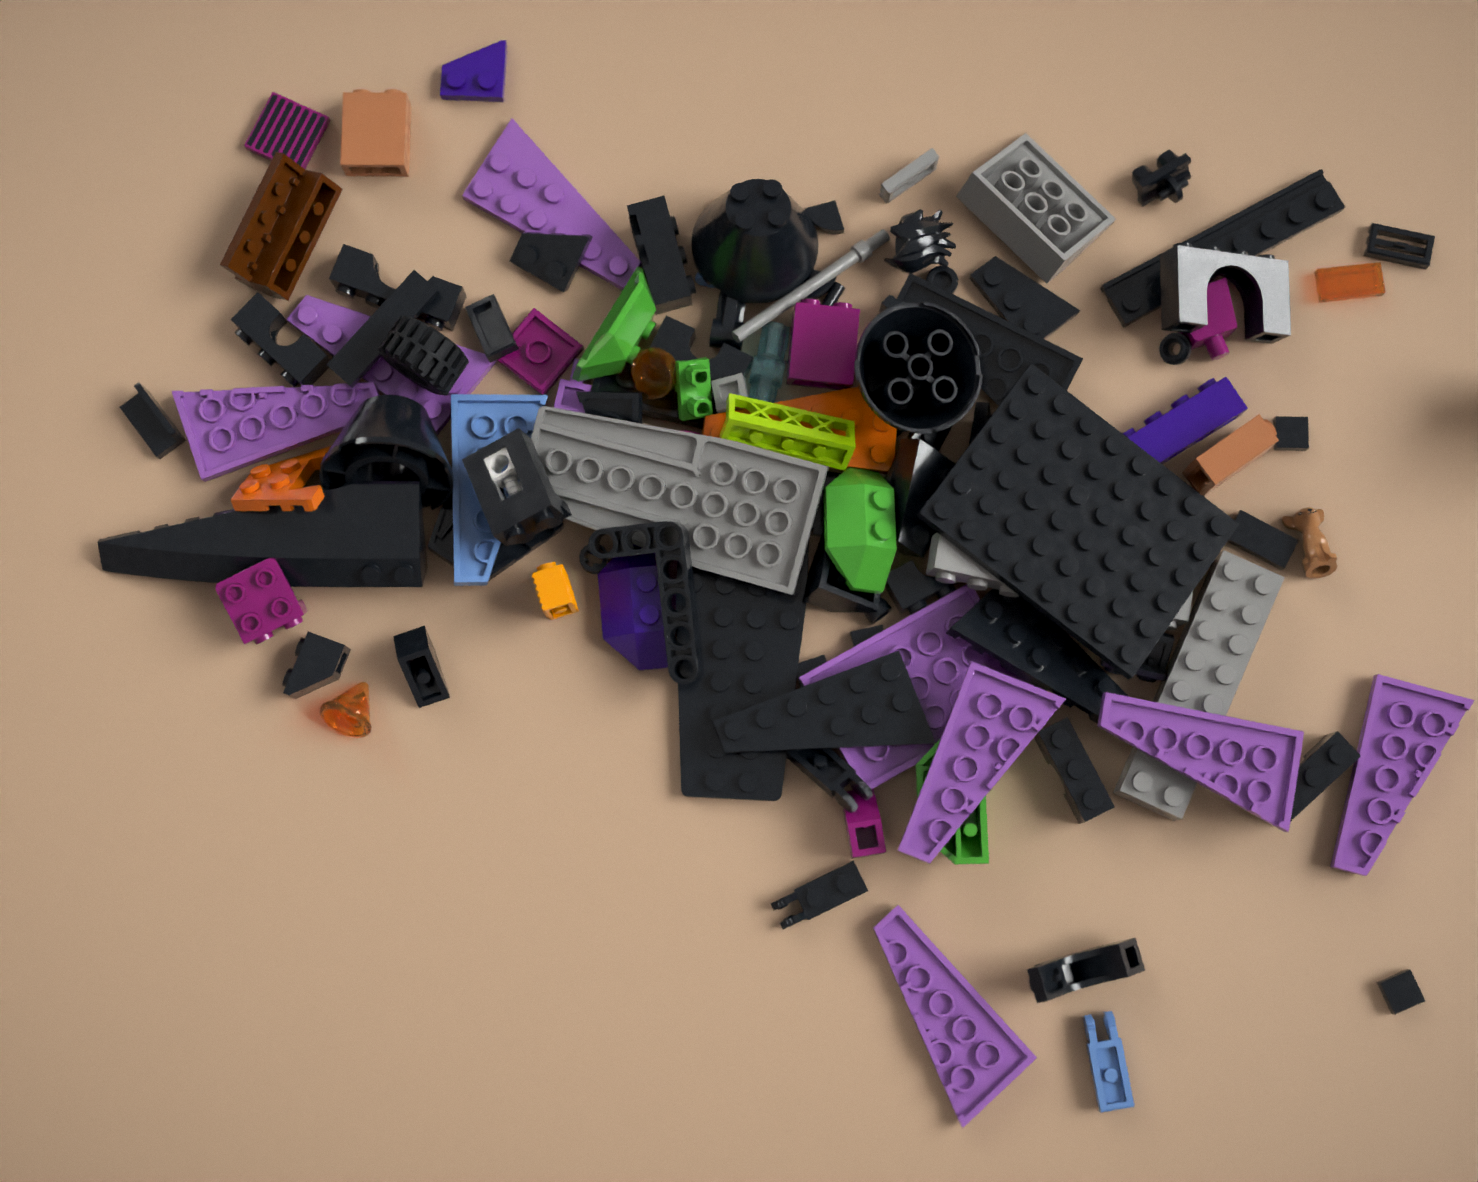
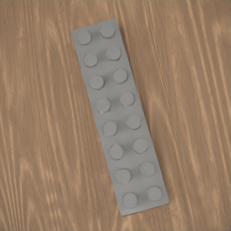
[1113,550,1285,821]

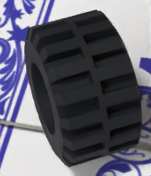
[378,315,469,396]

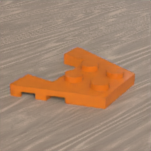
[230,446,331,511]

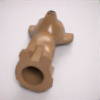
[1282,507,1338,578]

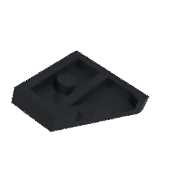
[510,232,593,292]

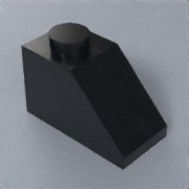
[393,626,450,708]

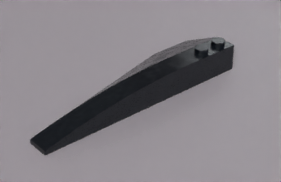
[97,481,428,587]

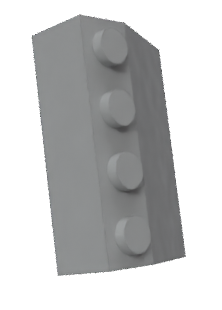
[956,133,1116,283]

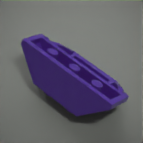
[598,544,668,671]

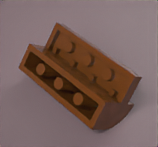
[220,152,343,301]

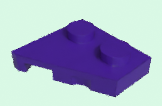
[440,40,508,102]

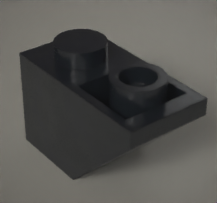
[282,631,351,699]

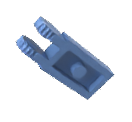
[1083,1011,1134,1113]

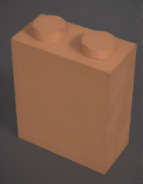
[340,89,411,176]
[1182,414,1279,496]

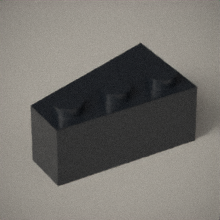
[627,196,696,315]
[893,438,955,558]

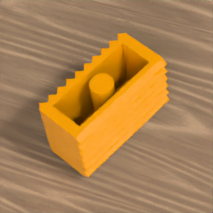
[531,562,579,620]

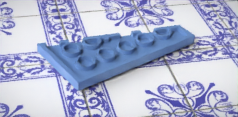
[451,394,548,586]

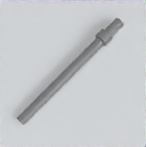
[732,229,890,343]

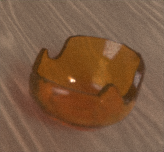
[631,347,677,400]

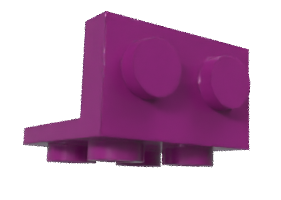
[215,557,308,645]

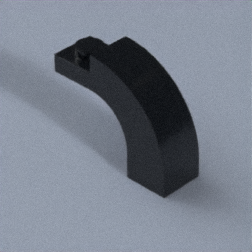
[1027,937,1145,1003]

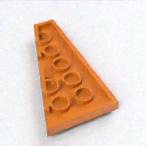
[702,387,897,474]

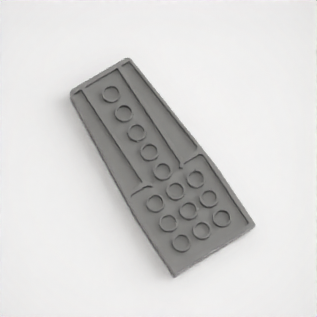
[519,406,829,595]

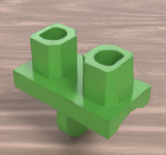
[675,357,713,421]

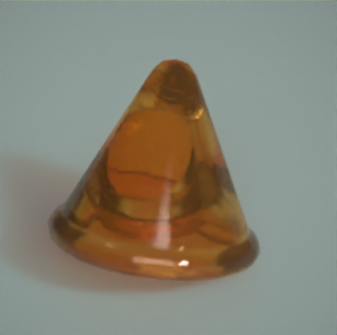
[320,682,372,738]

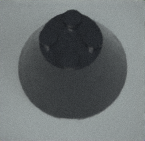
[691,179,819,304]
[855,301,983,434]

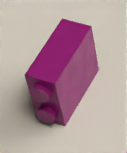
[786,299,860,390]

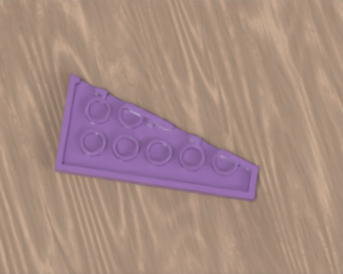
[286,295,497,435]
[171,382,380,482]
[897,661,1066,863]
[1330,674,1475,876]
[1097,692,1304,832]
[873,905,1037,1128]

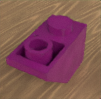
[843,789,887,859]

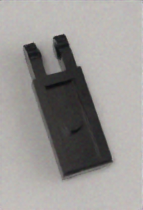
[786,749,873,813]
[771,861,868,929]

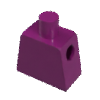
[1177,278,1237,361]

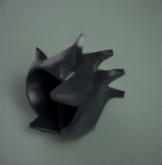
[884,209,956,274]

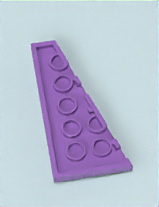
[462,118,641,291]

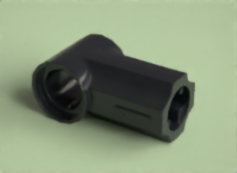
[709,291,746,351]

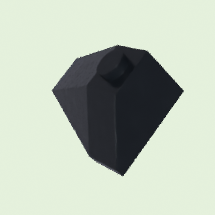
[802,530,881,613]

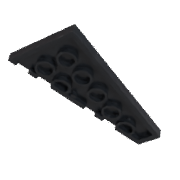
[713,651,936,753]

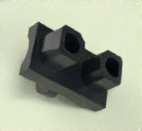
[1132,149,1191,207]

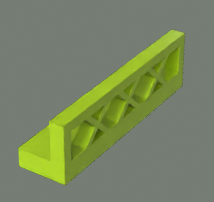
[720,393,856,471]

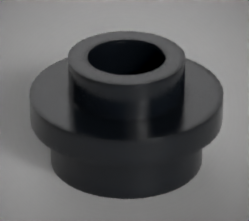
[1159,333,1192,365]

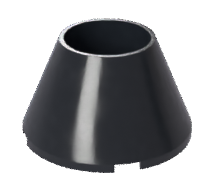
[319,395,454,510]

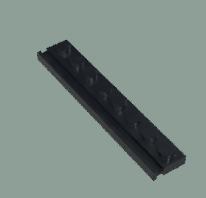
[1100,169,1345,328]

